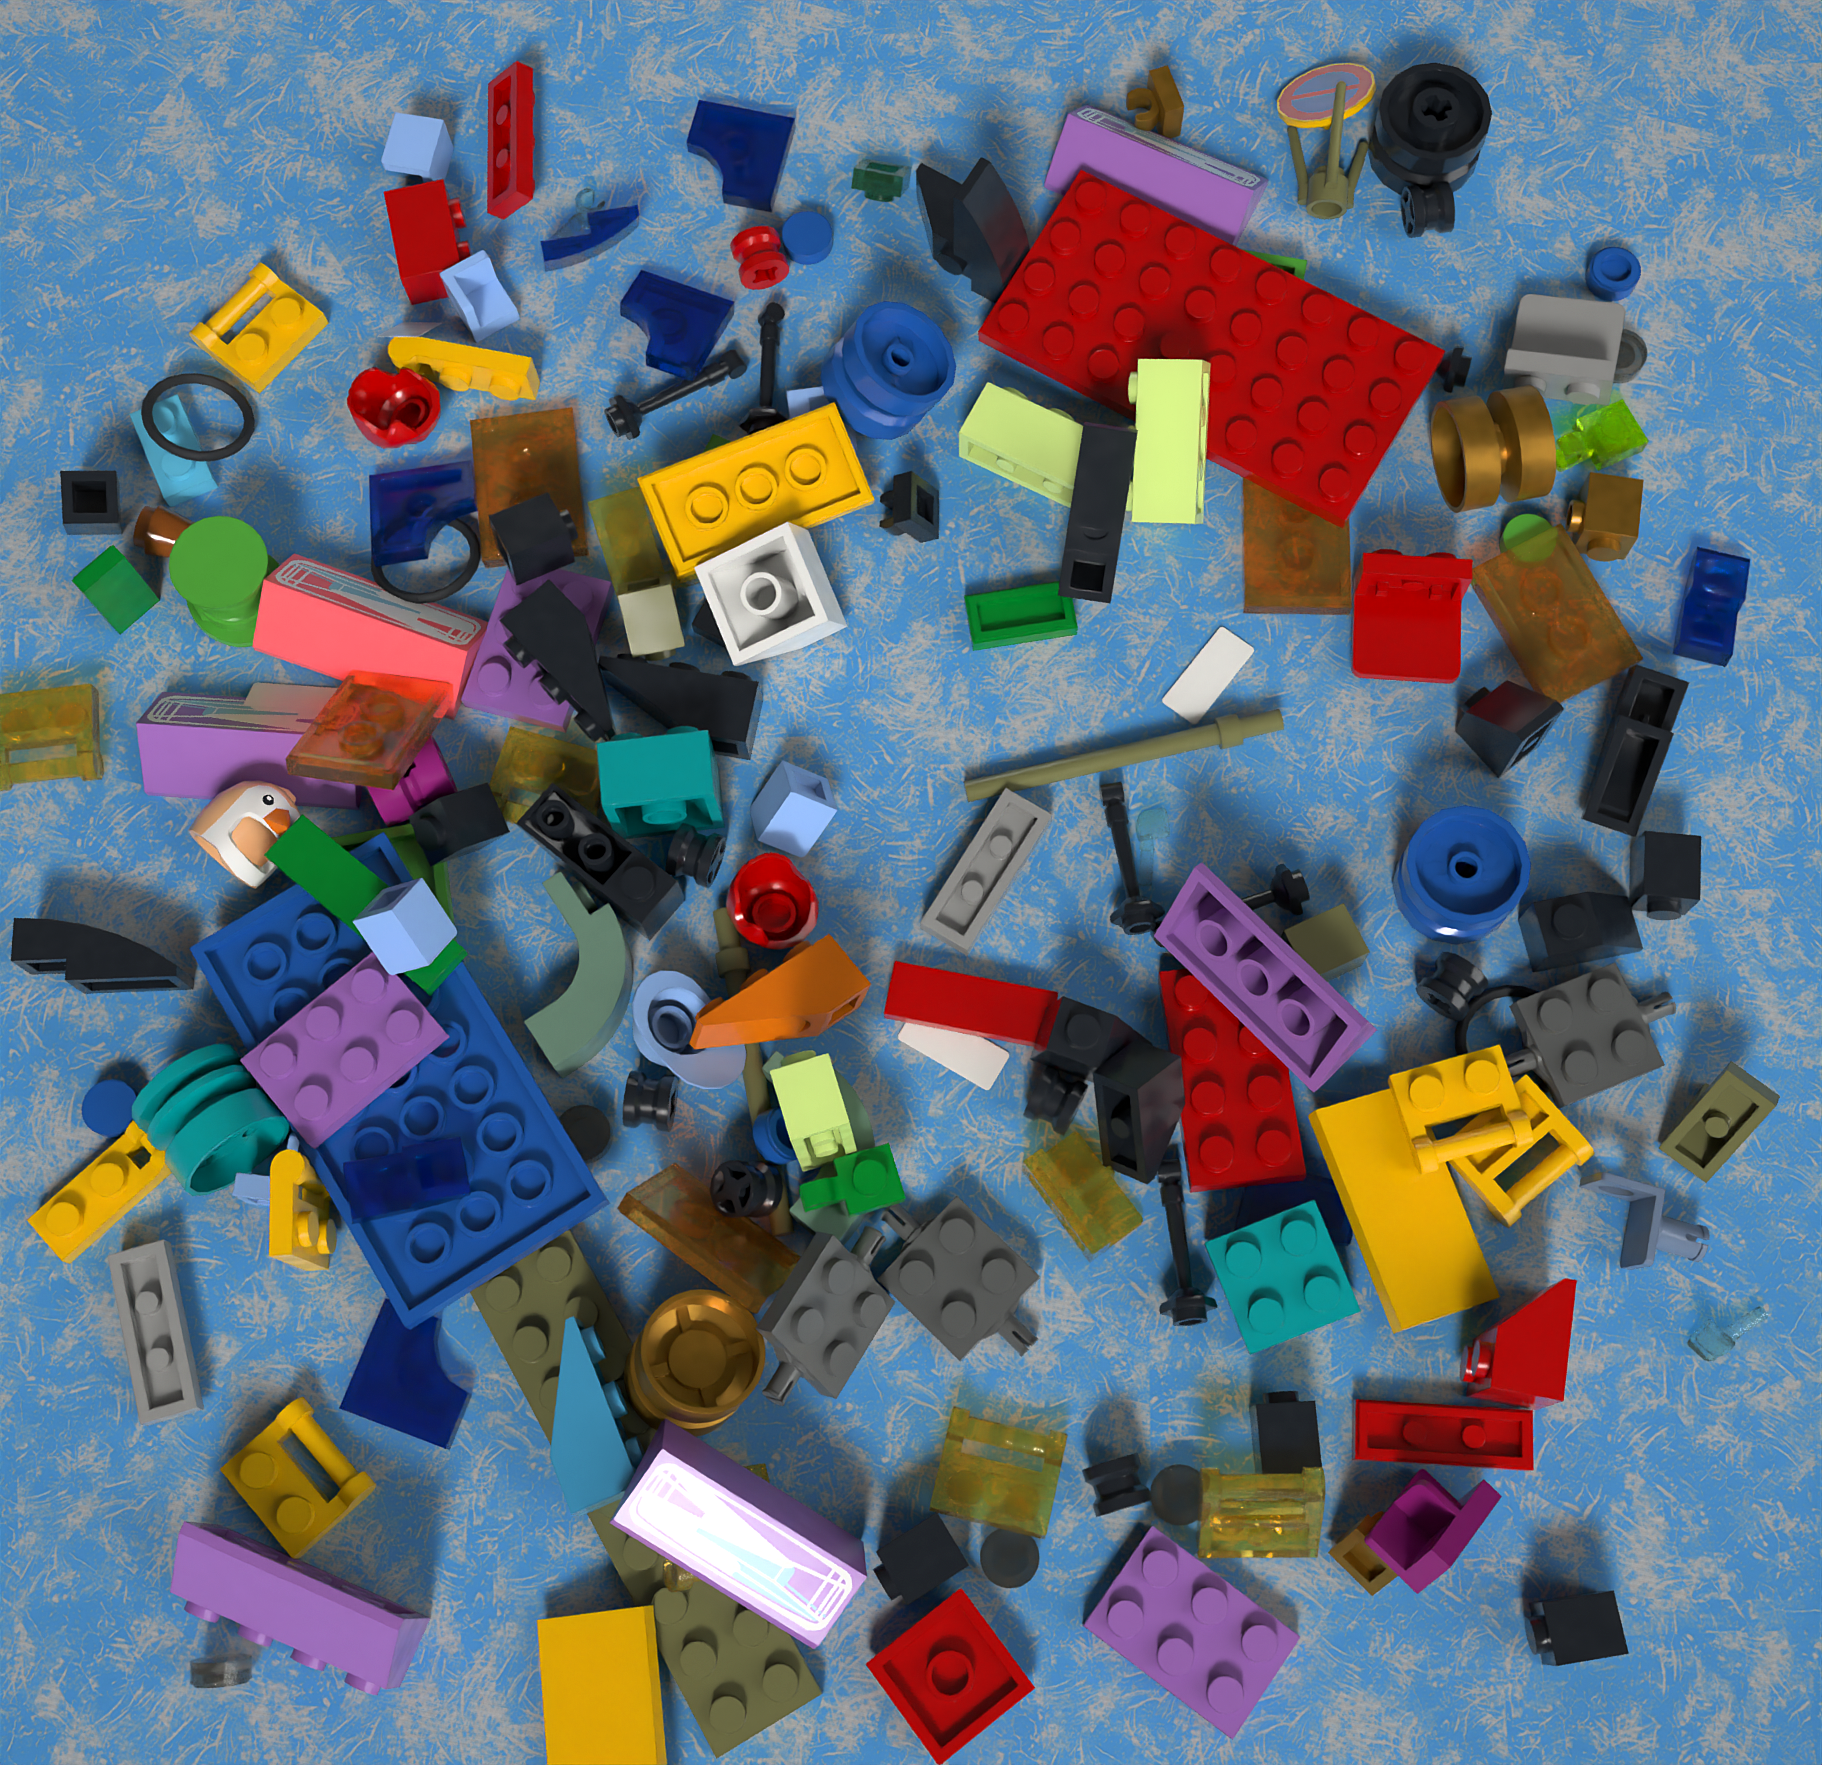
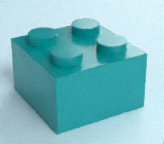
[597,726,725,839]
[1204,1199,1361,1355]

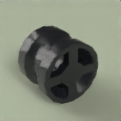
[1401,181,1455,238]
[665,823,726,888]
[1416,951,1489,1021]
[1023,1065,1089,1136]
[622,1071,678,1132]
[710,1160,783,1218]
[1082,1453,1152,1517]

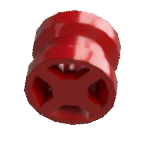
[730,226,789,290]

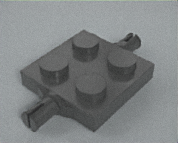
[1504,962,1676,1109]
[877,1196,1041,1361]
[756,1226,895,1406]

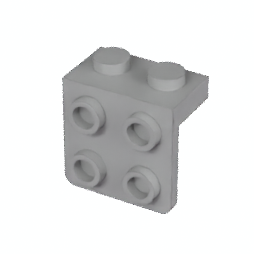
[1503,294,1626,406]

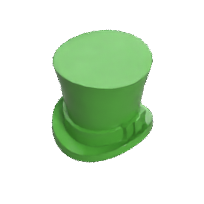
[169,516,280,647]

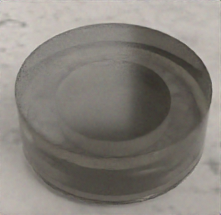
[1613,329,1647,384]
[559,1105,613,1164]
[1149,1464,1210,1526]
[980,1527,1040,1589]
[190,1654,252,1688]

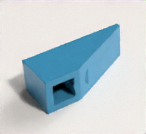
[550,1316,645,1516]

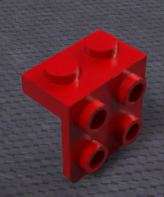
[1351,549,1473,684]

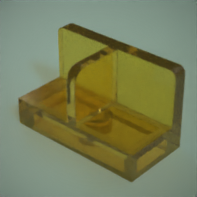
[1022,1132,1143,1263]

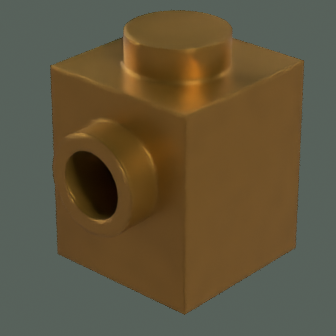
[1565,472,1644,562]

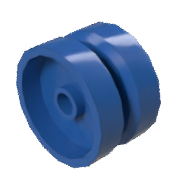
[820,301,956,440]
[1393,805,1531,945]

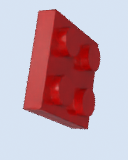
[866,1588,1035,1765]

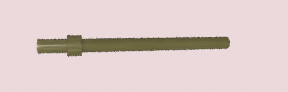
[963,709,1284,802]
[713,907,795,1237]

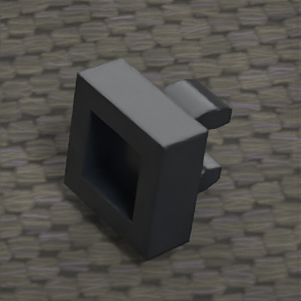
[879,471,939,543]

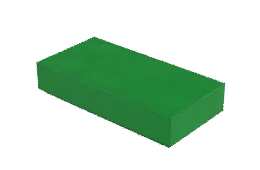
[71,545,160,635]
[964,581,1078,651]

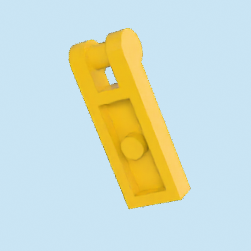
[387,337,540,401]
[27,1120,172,1264]

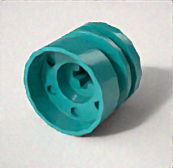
[132,1044,290,1196]

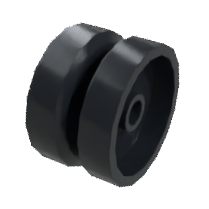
[1368,63,1492,195]

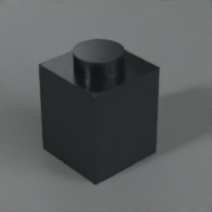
[60,471,122,535]
[489,492,578,586]
[408,782,510,867]
[1629,831,1701,920]
[1249,1391,1323,1480]
[873,1512,969,1605]
[1525,1590,1629,1666]

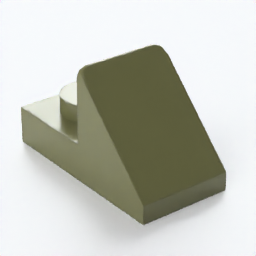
[1659,1061,1780,1183]

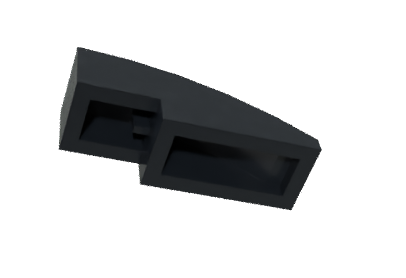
[953,157,1030,303]
[1581,664,1690,837]
[11,918,194,994]

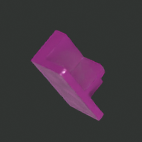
[1364,1469,1502,1594]

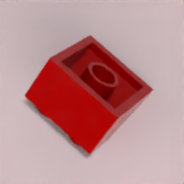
[1460,1278,1577,1410]

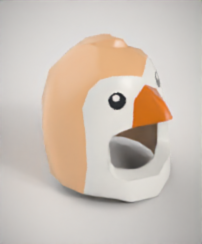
[188,780,300,889]

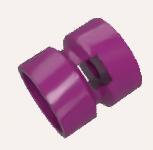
[360,734,458,828]

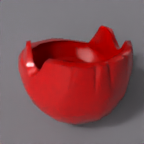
[347,367,441,449]
[726,852,819,950]

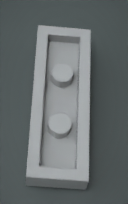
[920,788,1053,956]
[107,1239,204,1426]

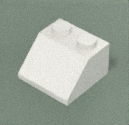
[694,522,848,666]

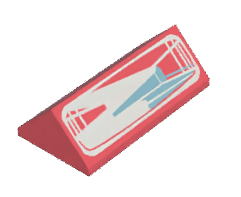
[252,553,488,720]

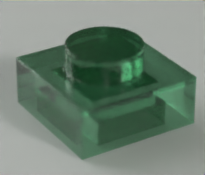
[851,158,912,202]

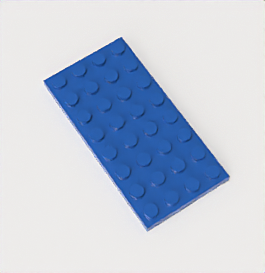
[189,832,610,1330]

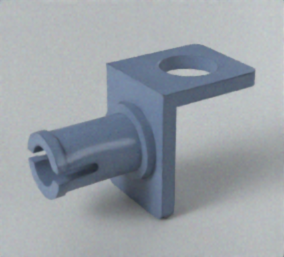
[1579,1172,1710,1270]

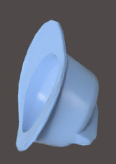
[632,971,747,1089]

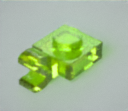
[1556,399,1649,472]

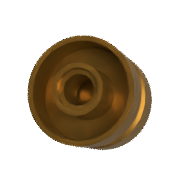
[1431,385,1556,513]
[624,1289,765,1437]

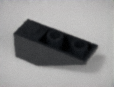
[1058,422,1138,604]
[499,579,617,743]
[598,653,763,760]
[516,782,685,941]

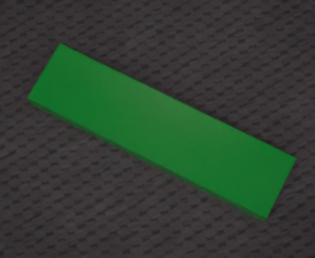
[264,814,468,996]

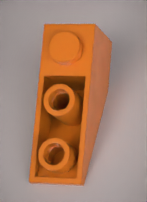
[689,934,871,1050]

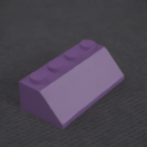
[170,1521,431,1695]

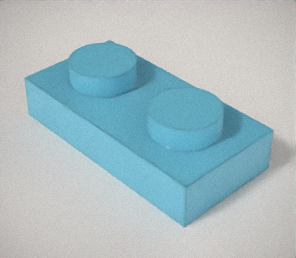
[129,394,219,508]

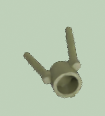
[1287,81,1368,219]

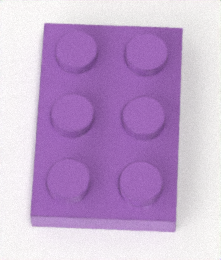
[461,568,614,733]
[240,952,450,1149]
[1082,1526,1301,1740]

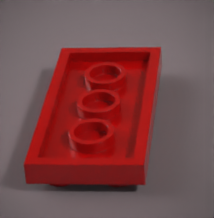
[1158,969,1306,1193]

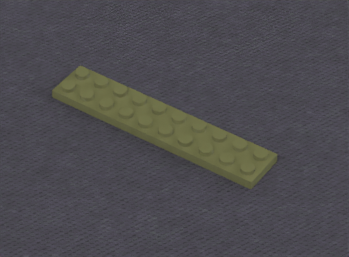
[470,1229,823,1759]

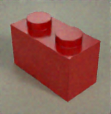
[384,179,472,305]

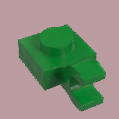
[798,1143,906,1218]

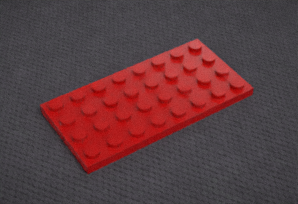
[978,170,1445,529]

